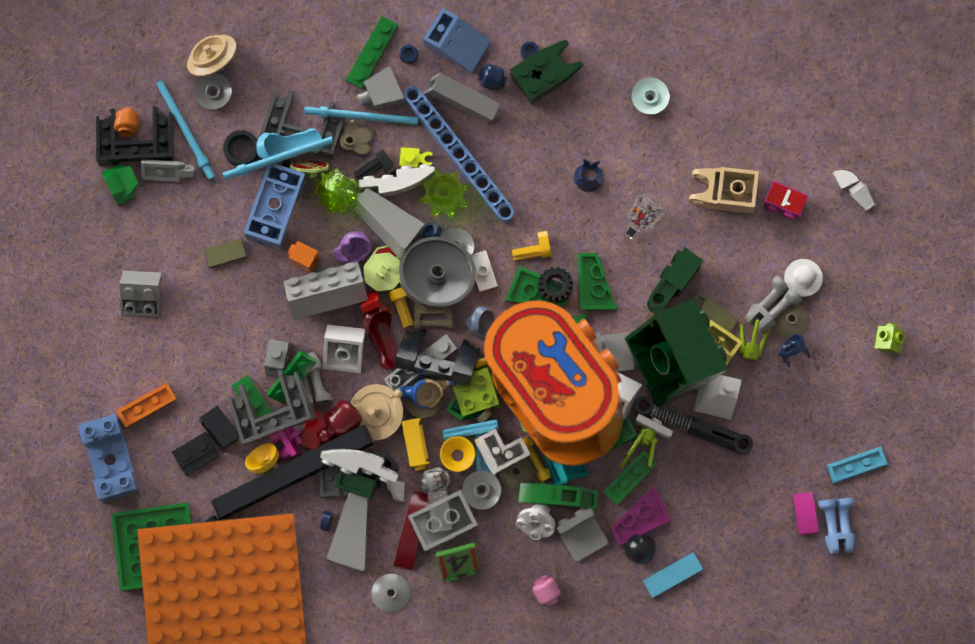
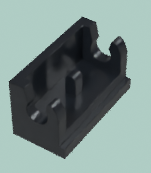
[199,405,239,452]

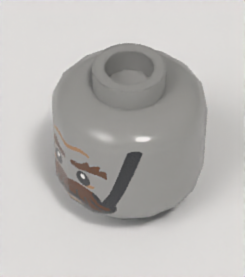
[420,467,450,495]

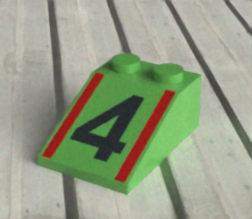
[436,543,480,582]

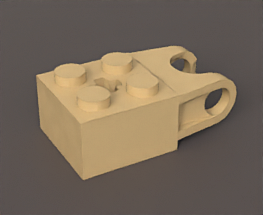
[689,167,759,214]

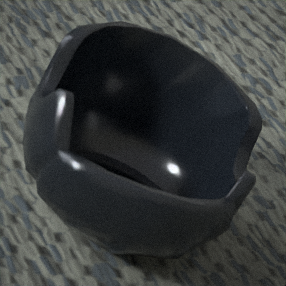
[625,534,656,564]

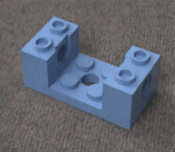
[243,163,307,251]
[78,414,140,503]

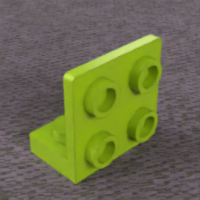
[453,368,501,416]

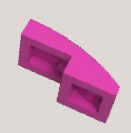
[792,492,819,536]

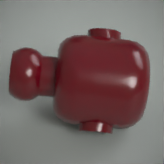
[317,400,363,444]

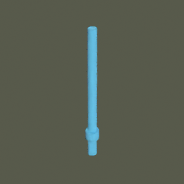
[156,81,215,180]
[304,106,418,125]
[222,136,334,180]

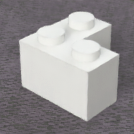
[475,429,531,474]

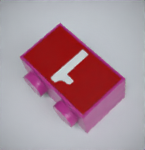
[763,181,809,220]

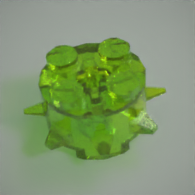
[314,168,358,214]
[419,169,470,218]

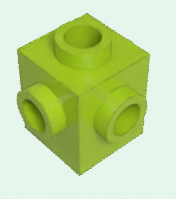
[875,323,905,353]

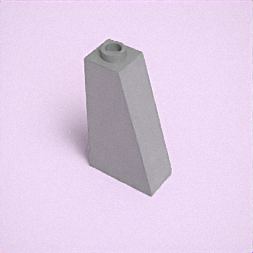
[424,73,500,123]
[354,187,424,259]
[326,492,368,572]

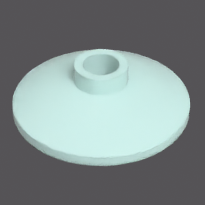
[632,78,669,115]

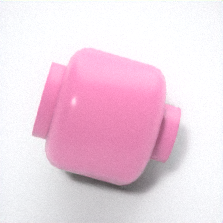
[532,575,561,606]

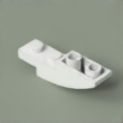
[359,164,436,197]
[320,449,398,484]

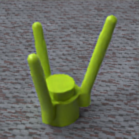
[740,319,771,361]
[620,427,658,468]

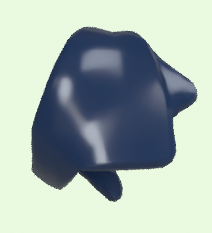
[574,159,603,192]
[779,334,810,367]

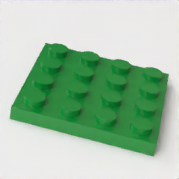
[111,502,192,591]

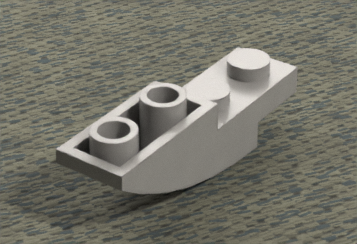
[384,334,459,391]

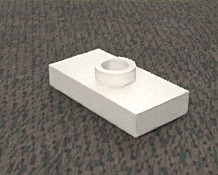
[472,250,498,293]
[635,414,673,440]

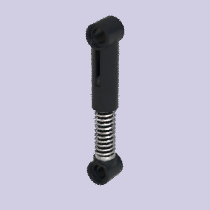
[633,395,753,455]

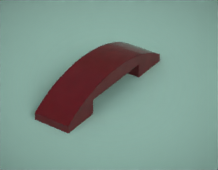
[394,491,432,570]

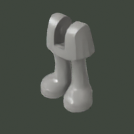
[745,276,802,333]
[293,351,333,407]

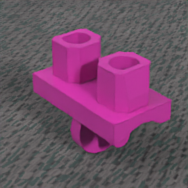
[269,427,303,459]

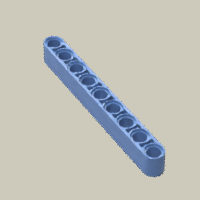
[404,86,514,224]

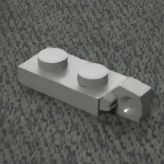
[141,159,195,182]

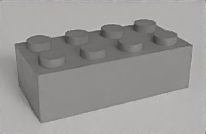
[284,262,368,320]

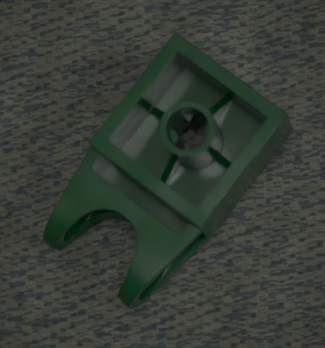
[510,40,584,105]
[647,247,704,314]

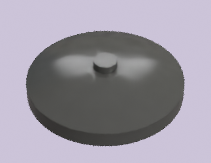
[399,237,476,310]

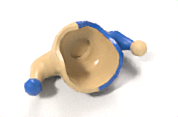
[394,379,456,409]

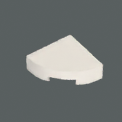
[833,170,859,190]
[387,481,405,502]

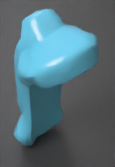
[256,128,323,159]

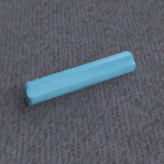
[443,420,499,440]

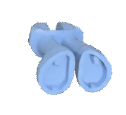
[818,498,855,555]

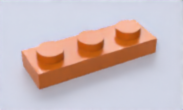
[116,383,177,428]

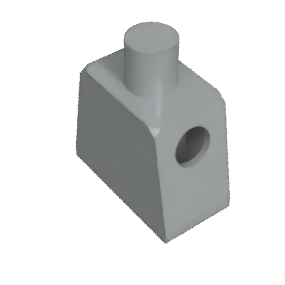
[357,66,405,110]
[264,339,292,377]

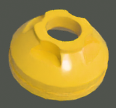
[440,436,475,472]
[245,443,279,474]

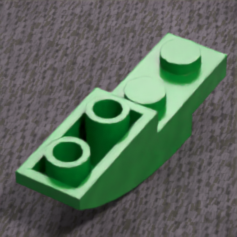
[518,483,599,510]

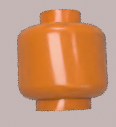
[114,107,140,137]

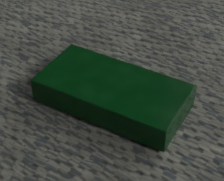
[335,468,378,499]

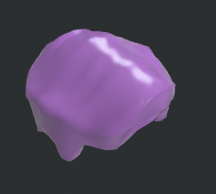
[333,231,372,264]

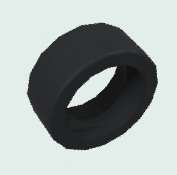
[223,130,259,167]

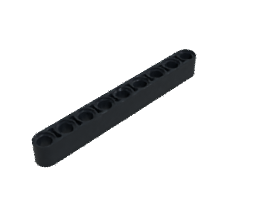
[211,425,375,520]

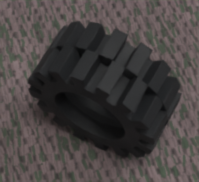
[538,267,573,303]

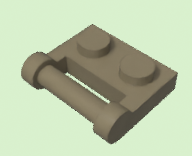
[414,302,453,329]

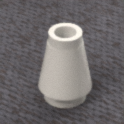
[849,181,875,210]

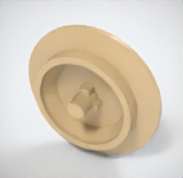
[187,35,237,77]
[351,384,403,440]

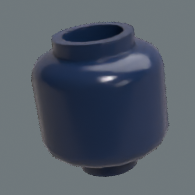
[478,64,507,91]

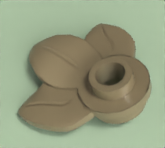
[339,120,374,155]

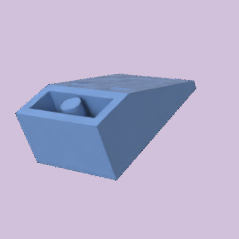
[423,8,491,73]

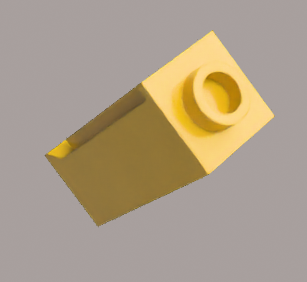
[402,418,430,471]

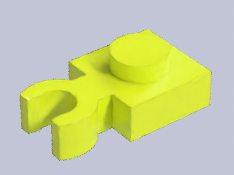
[399,147,433,168]

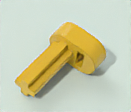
[512,231,552,261]
[388,287,414,328]

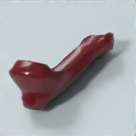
[363,304,398,371]

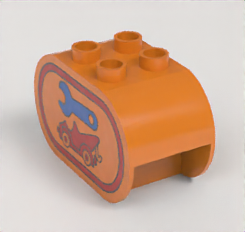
[484,301,623,466]

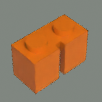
[288,241,320,273]

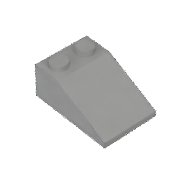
[408,490,478,551]

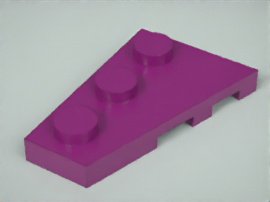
[610,486,671,546]

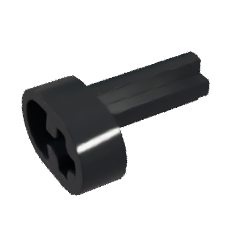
[353,150,396,181]

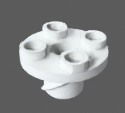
[784,259,823,297]
[516,504,556,540]

